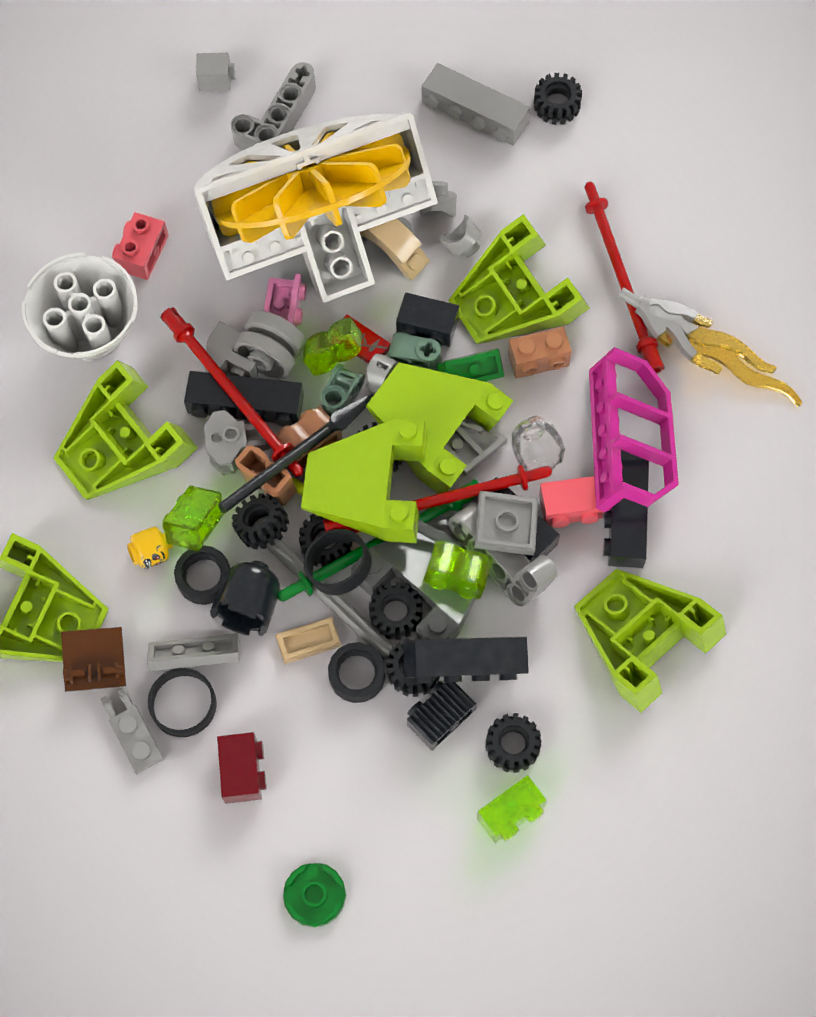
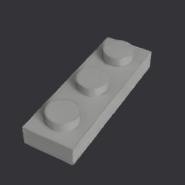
[147,633,240,671]

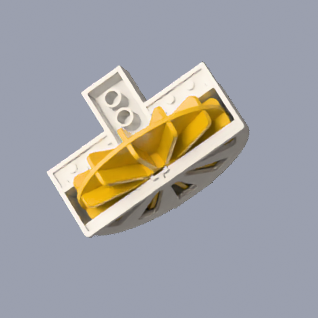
[193,112,438,303]

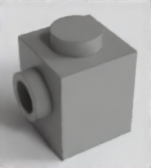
[196,52,236,91]

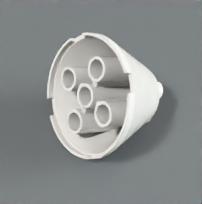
[22,253,138,362]

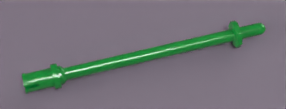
[278,479,479,602]

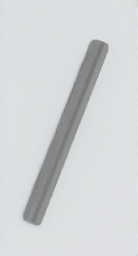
[267,538,395,659]

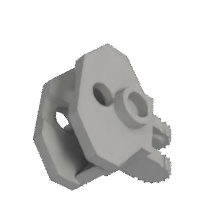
[204,410,271,475]

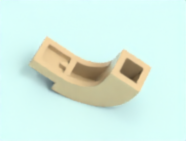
[360,218,430,281]

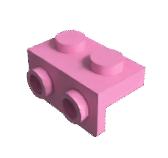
[264,273,307,327]

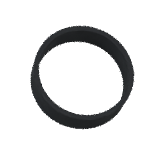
[303,529,372,595]
[148,668,217,737]

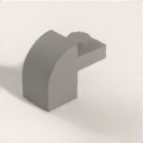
[206,321,259,378]

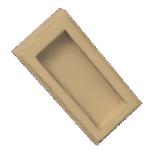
[275,617,342,665]

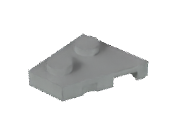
[444,422,507,476]

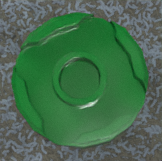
[283,863,346,928]

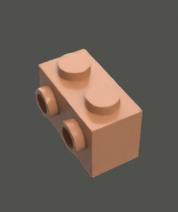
[508,326,572,379]

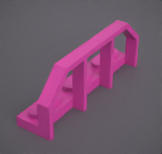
[589,347,679,512]

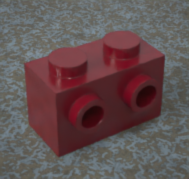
[217,732,267,804]

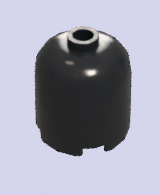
[210,560,280,636]

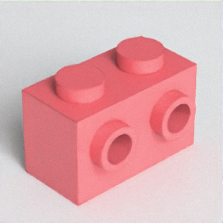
[112,212,169,280]
[539,476,604,528]

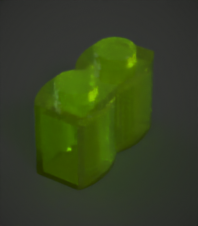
[303,318,362,376]
[423,541,493,599]

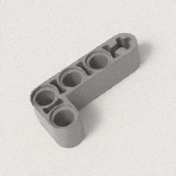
[231,62,316,150]
[449,503,558,607]

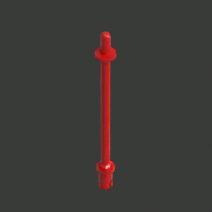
[584,181,665,374]
[160,307,303,476]
[323,465,552,533]

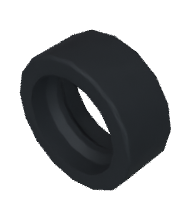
[174,545,230,605]
[328,642,386,703]

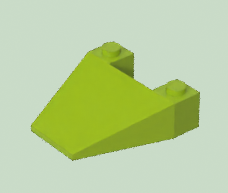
[448,214,590,344]
[53,360,198,500]
[366,362,514,494]
[301,418,427,543]
[0,533,109,662]
[574,568,727,713]

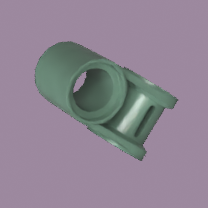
[387,332,442,370]
[321,363,365,416]

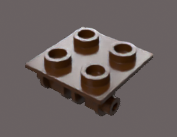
[61,627,126,692]

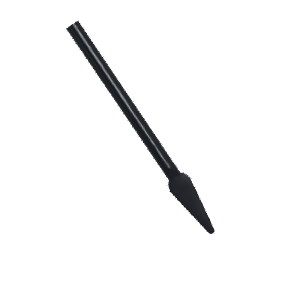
[218,393,374,513]

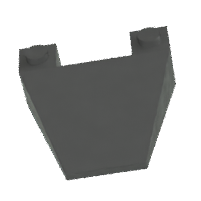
[351,515,487,639]

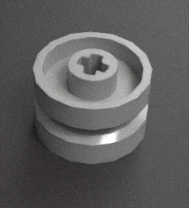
[233,310,306,379]

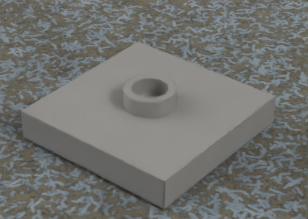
[474,491,538,555]

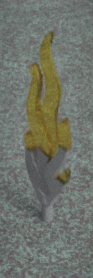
[618,287,802,407]

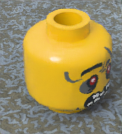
[127,526,173,569]

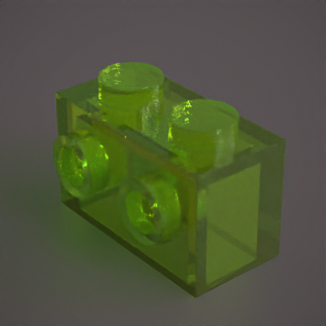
[162,485,224,551]
[477,775,547,843]

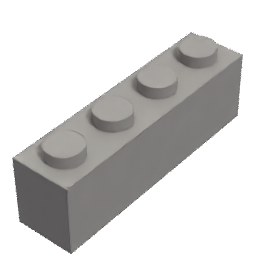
[421,63,530,146]

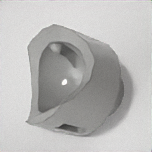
[419,181,457,217]
[439,215,481,257]
[365,354,398,393]

